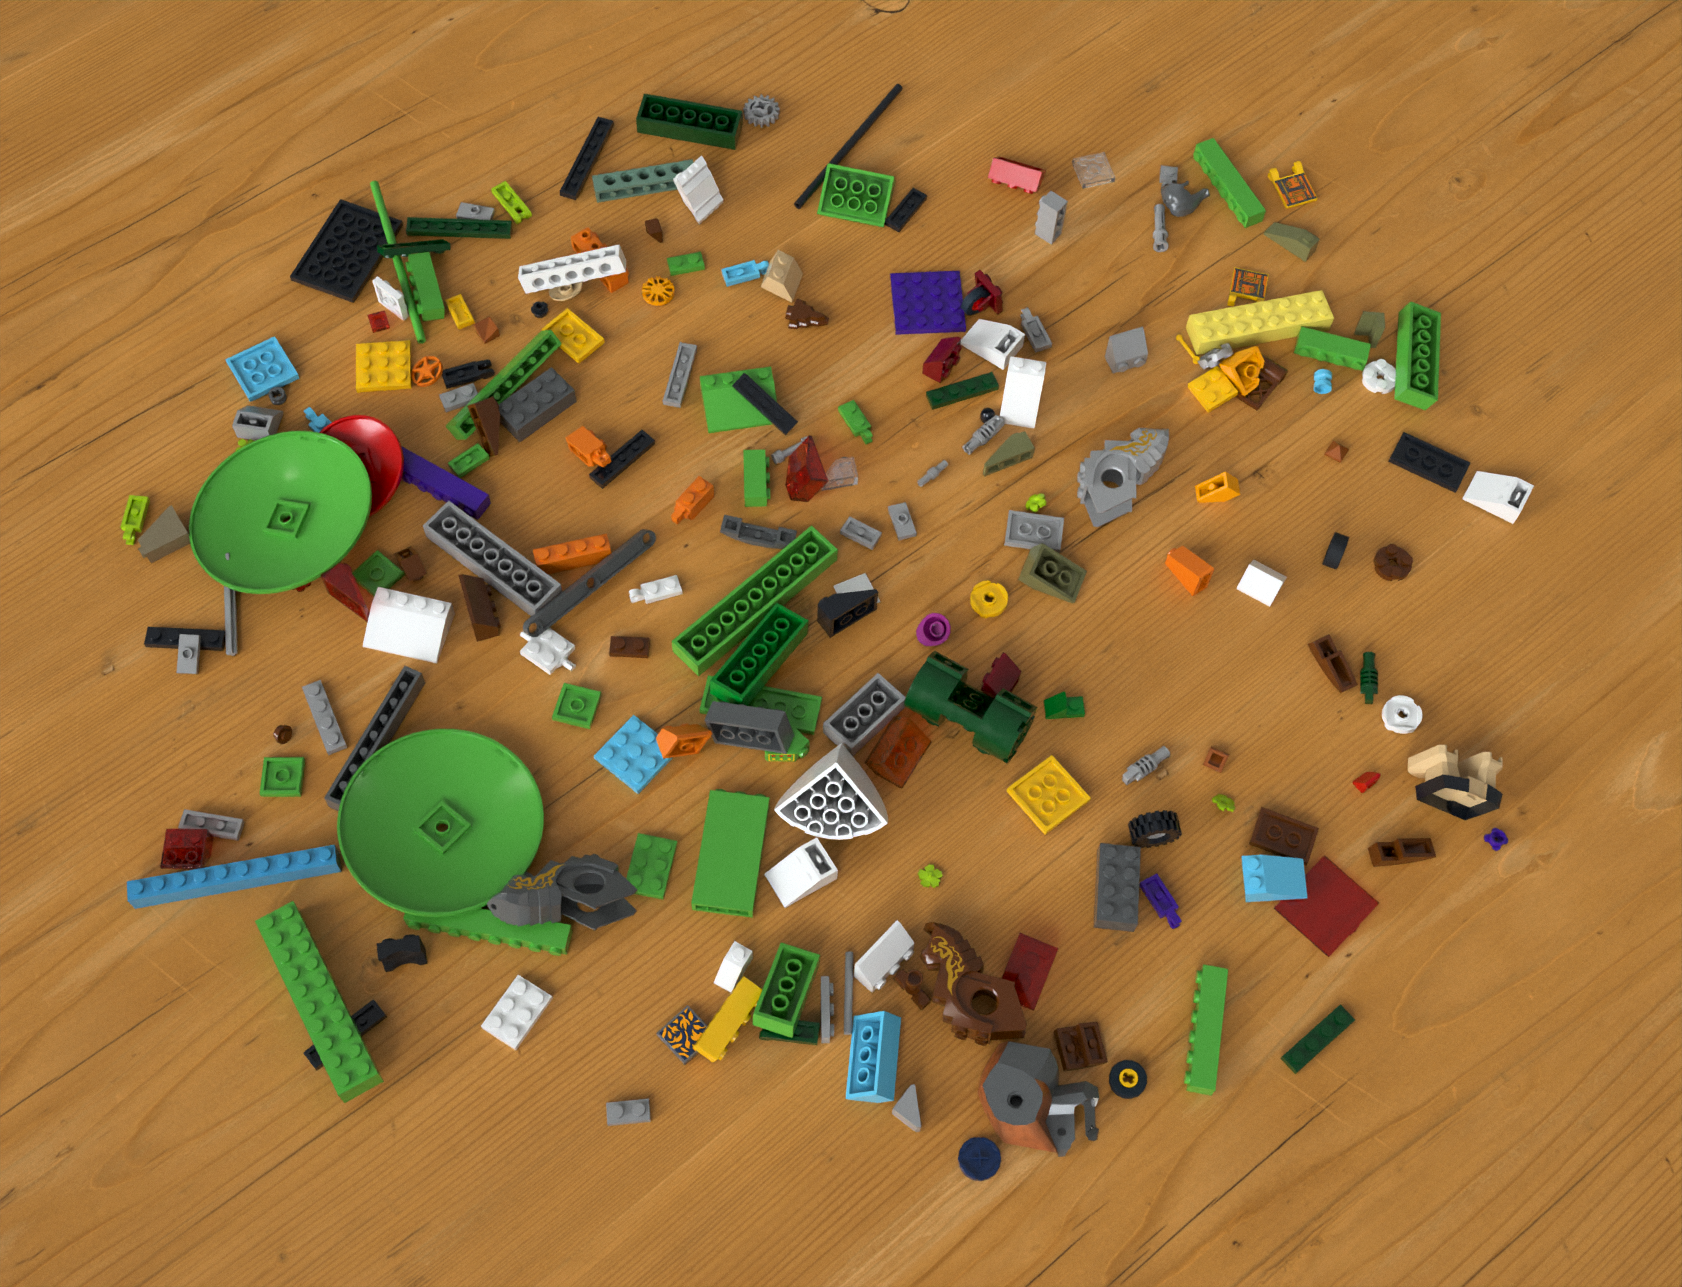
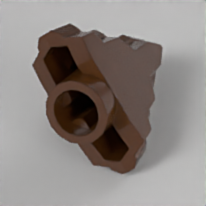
[785,299,829,330]

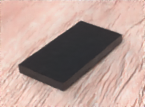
[1388,432,1470,493]

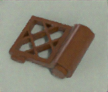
[1235,353,1288,411]

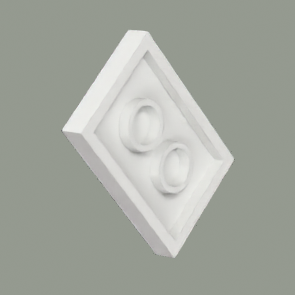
[481,975,553,1050]

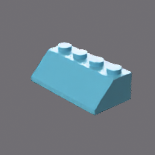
[845,1011,901,1103]

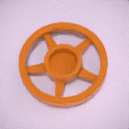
[411,356,443,387]

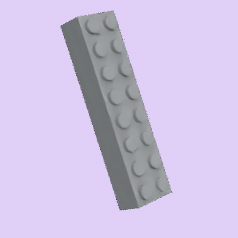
[423,501,562,616]

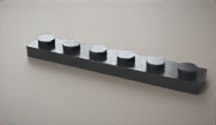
[560,117,614,200]

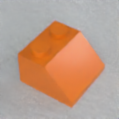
[656,723,712,759]

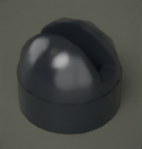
[980,408,995,423]

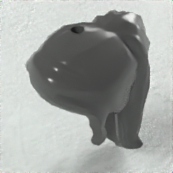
[1161,181,1210,217]

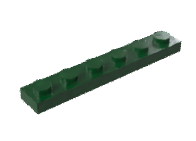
[406,217,512,239]

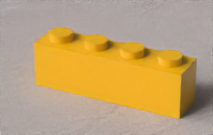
[692,976,762,1062]

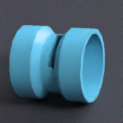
[1313,369,1332,394]

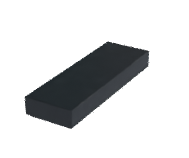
[885,188,927,232]

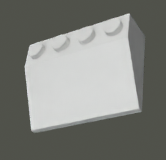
[363,587,455,663]

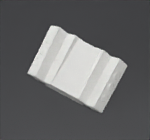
[673,155,723,224]

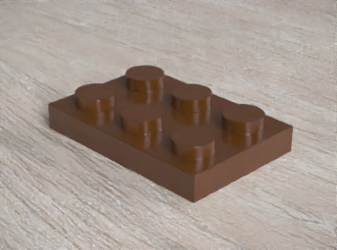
[1249,807,1319,866]

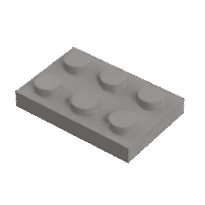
[1004,510,1064,554]

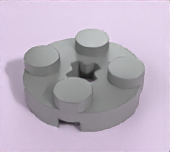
[1197,343,1234,369]

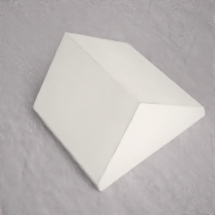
[1236,560,1287,607]

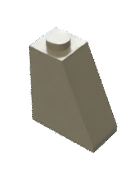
[138,505,190,563]

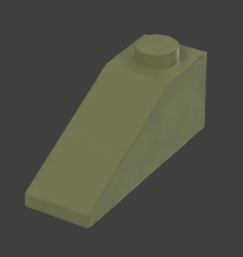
[1264,222,1320,262]
[983,431,1035,477]

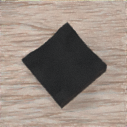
[376,934,427,972]

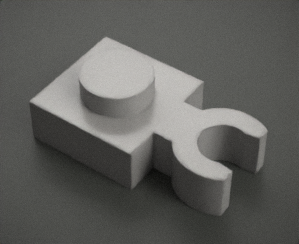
[1159,165,1178,189]

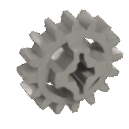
[743,94,780,128]

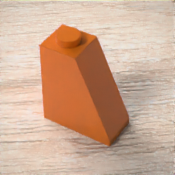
[1165,546,1214,596]

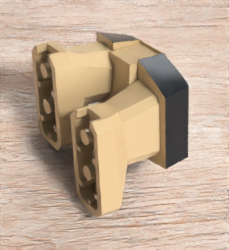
[1408,745,1503,820]

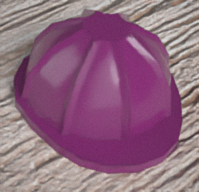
[916,613,951,646]

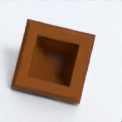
[1324,441,1349,463]

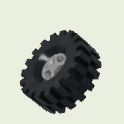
[1128,810,1182,848]

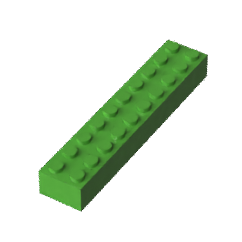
[672,525,838,676]
[255,901,384,1103]

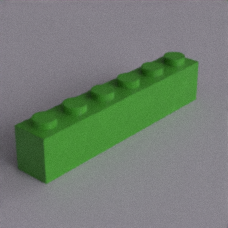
[1193,138,1266,228]
[1184,965,1228,1096]

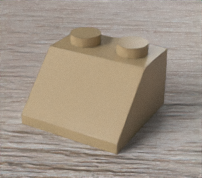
[761,250,803,302]

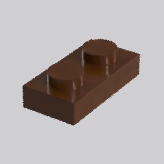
[609,636,650,658]

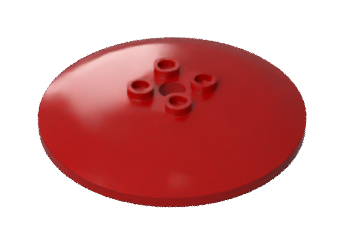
[319,415,404,517]

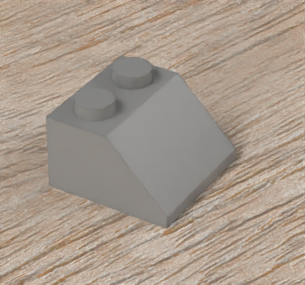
[1105,327,1148,373]

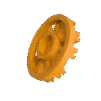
[642,276,675,306]

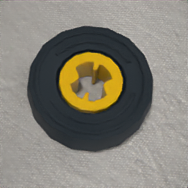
[1109,1060,1147,1099]

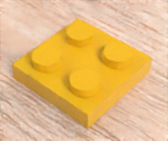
[1188,366,1238,413]

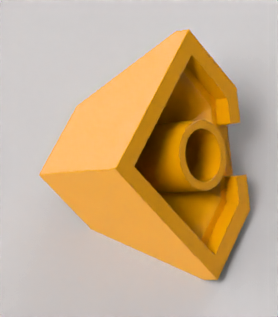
[1219,346,1265,396]

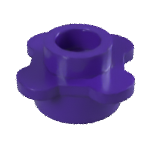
[1484,828,1508,851]

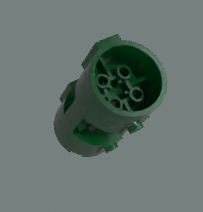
[904,651,1037,764]

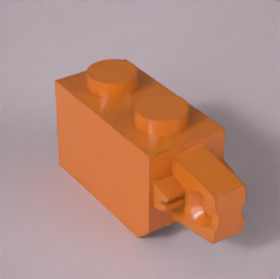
[565,426,612,467]
[671,476,714,525]

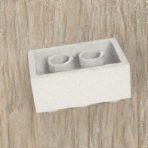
[854,920,914,993]

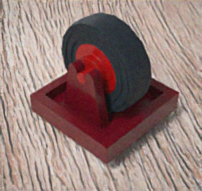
[961,270,1003,316]

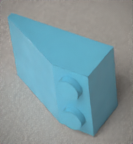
[1242,855,1307,902]

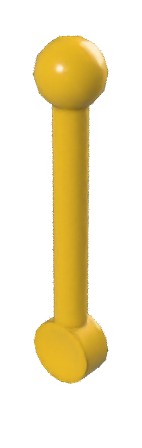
[1176,334,1200,364]

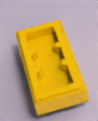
[445,294,475,330]

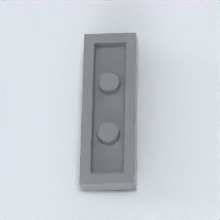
[178,809,245,841]
[821,976,834,1043]

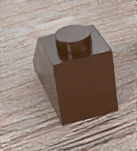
[394,546,427,582]

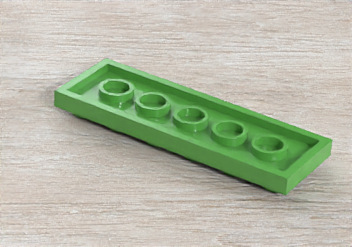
[699,675,822,735]

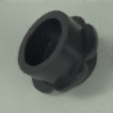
[531,301,548,318]

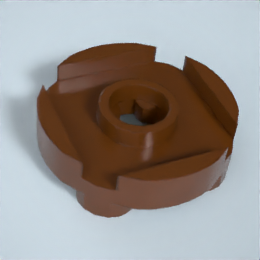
[1373,544,1413,581]

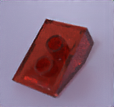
[785,436,828,502]
[320,562,369,623]
[1002,933,1059,1011]

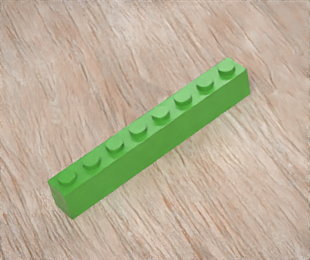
[445,330,562,440]
[403,908,573,956]

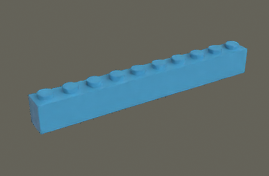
[127,845,341,909]

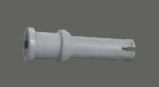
[1153,204,1168,252]

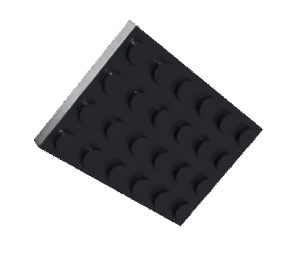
[290,199,403,303]

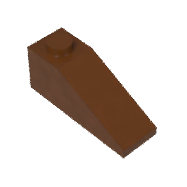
[467,397,500,457]

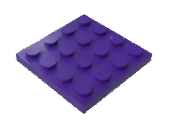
[890,271,966,335]

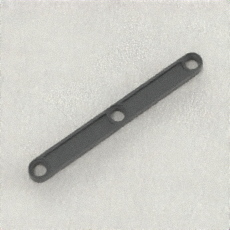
[523,529,656,637]

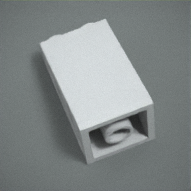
[1000,356,1046,428]

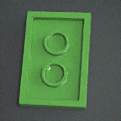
[626,833,678,900]

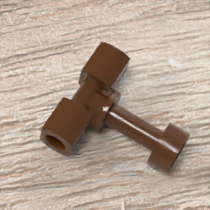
[893,969,932,1010]

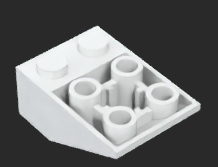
[961,319,1025,370]
[1462,471,1534,524]
[764,838,838,908]

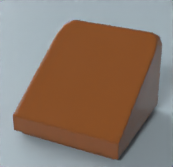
[1203,746,1229,773]

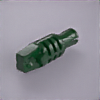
[1360,652,1378,704]

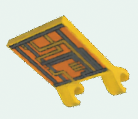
[1268,161,1318,209]
[1227,267,1268,307]

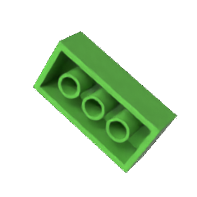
[753,943,820,1038]

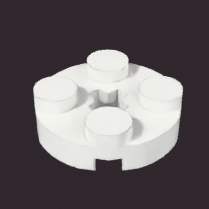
[1362,359,1396,394]
[1382,695,1422,734]

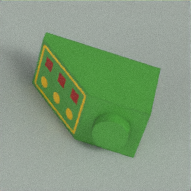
[765,726,809,762]

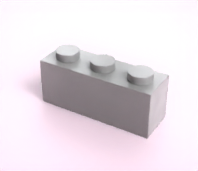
[1035,191,1068,245]

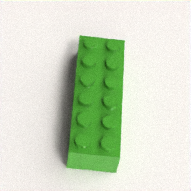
[1394,302,1441,410]

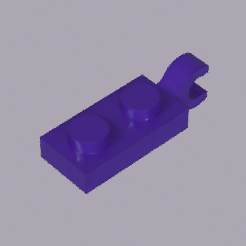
[1139,874,1182,929]

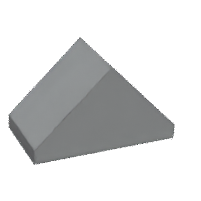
[892,1084,921,1132]

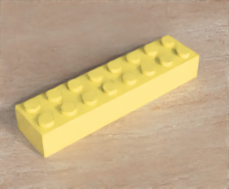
[1186,290,1334,356]

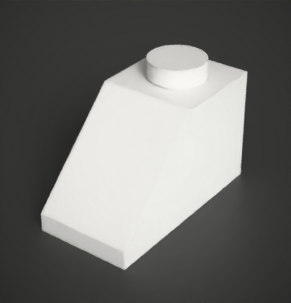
[714,941,753,993]

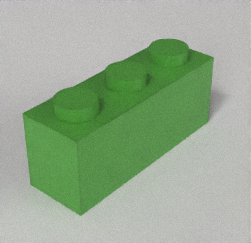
[743,449,770,507]

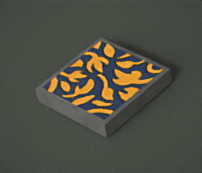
[656,1005,707,1065]

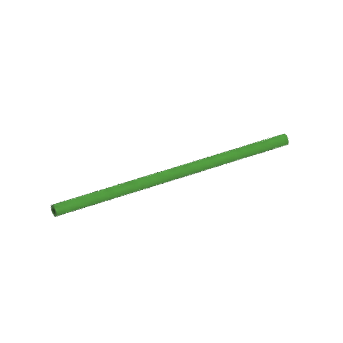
[370,181,426,344]

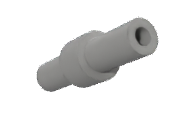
[917,460,948,487]

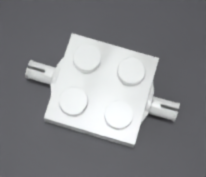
[520,628,576,675]

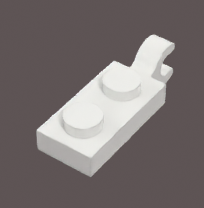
[629,575,682,604]

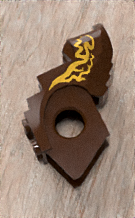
[920,922,1027,1046]

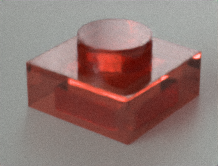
[368,310,390,333]

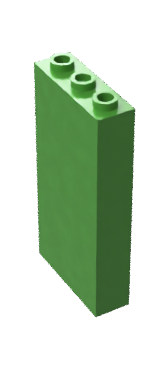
[691,789,770,918]

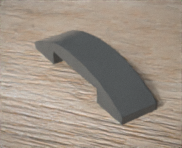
[720,515,797,549]

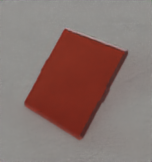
[1274,855,1379,957]

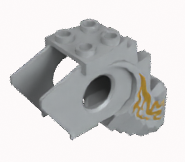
[1077,427,1169,527]

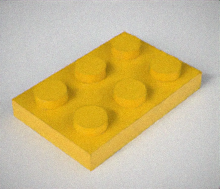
[542,308,605,364]

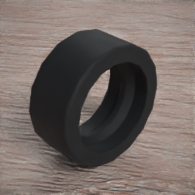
[1322,532,1349,569]

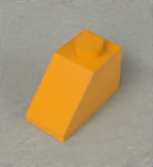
[1195,471,1241,503]

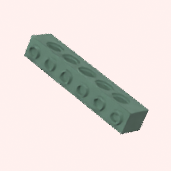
[592,159,694,203]

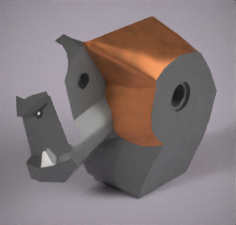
[977,1041,1099,1157]

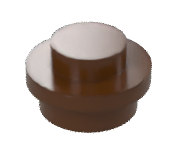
[273,725,292,744]

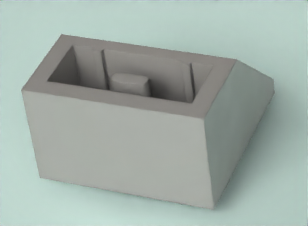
[232,405,283,440]

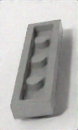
[663,342,697,408]
[302,680,347,755]

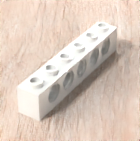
[518,244,626,294]

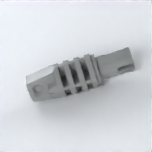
[962,415,1005,455]
[1122,746,1171,785]

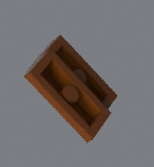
[1054,1022,1108,1071]

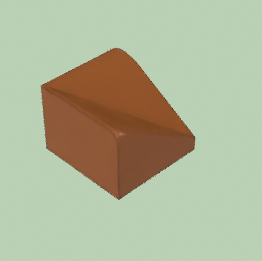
[474,316,500,344]

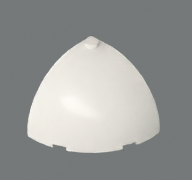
[774,743,888,840]

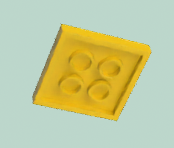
[356,340,412,393]
[1006,755,1091,835]

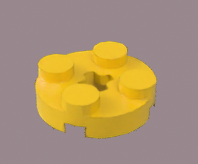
[970,580,1008,619]

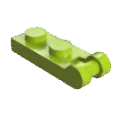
[491,181,532,224]

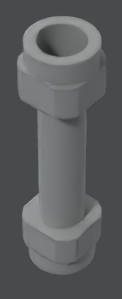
[771,435,814,464]

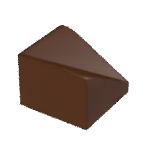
[645,218,663,243]

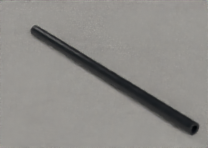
[794,84,903,209]

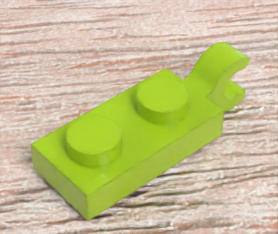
[121,495,150,545]

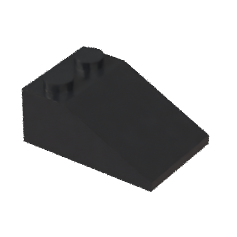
[817,589,878,638]

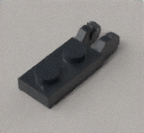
[442,359,495,389]

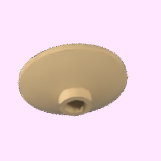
[549,282,583,301]

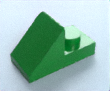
[1043,692,1085,719]

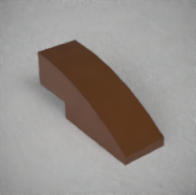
[1308,634,1358,693]
[1368,838,1436,867]

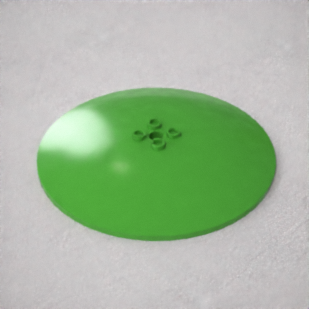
[189,431,372,594]
[337,729,544,917]

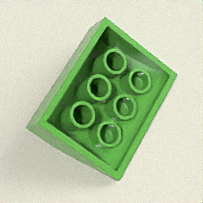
[817,163,896,228]
[700,367,777,433]

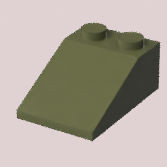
[1018,543,1087,603]

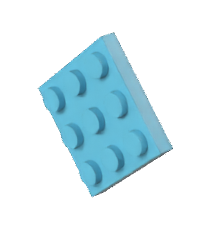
[225,336,300,402]
[594,715,673,794]

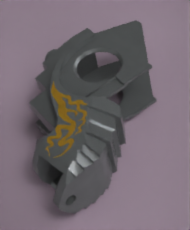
[487,854,637,930]

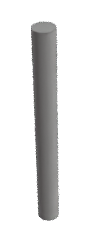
[844,952,853,1035]

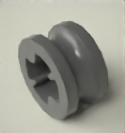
[268,387,287,405]

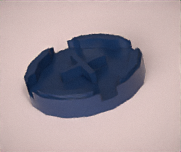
[958,1137,1001,1181]

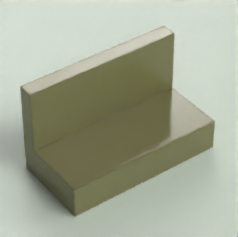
[1354,311,1385,348]

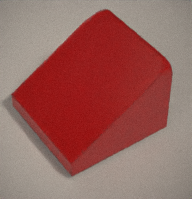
[1353,772,1381,793]

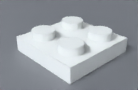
[373,276,409,321]

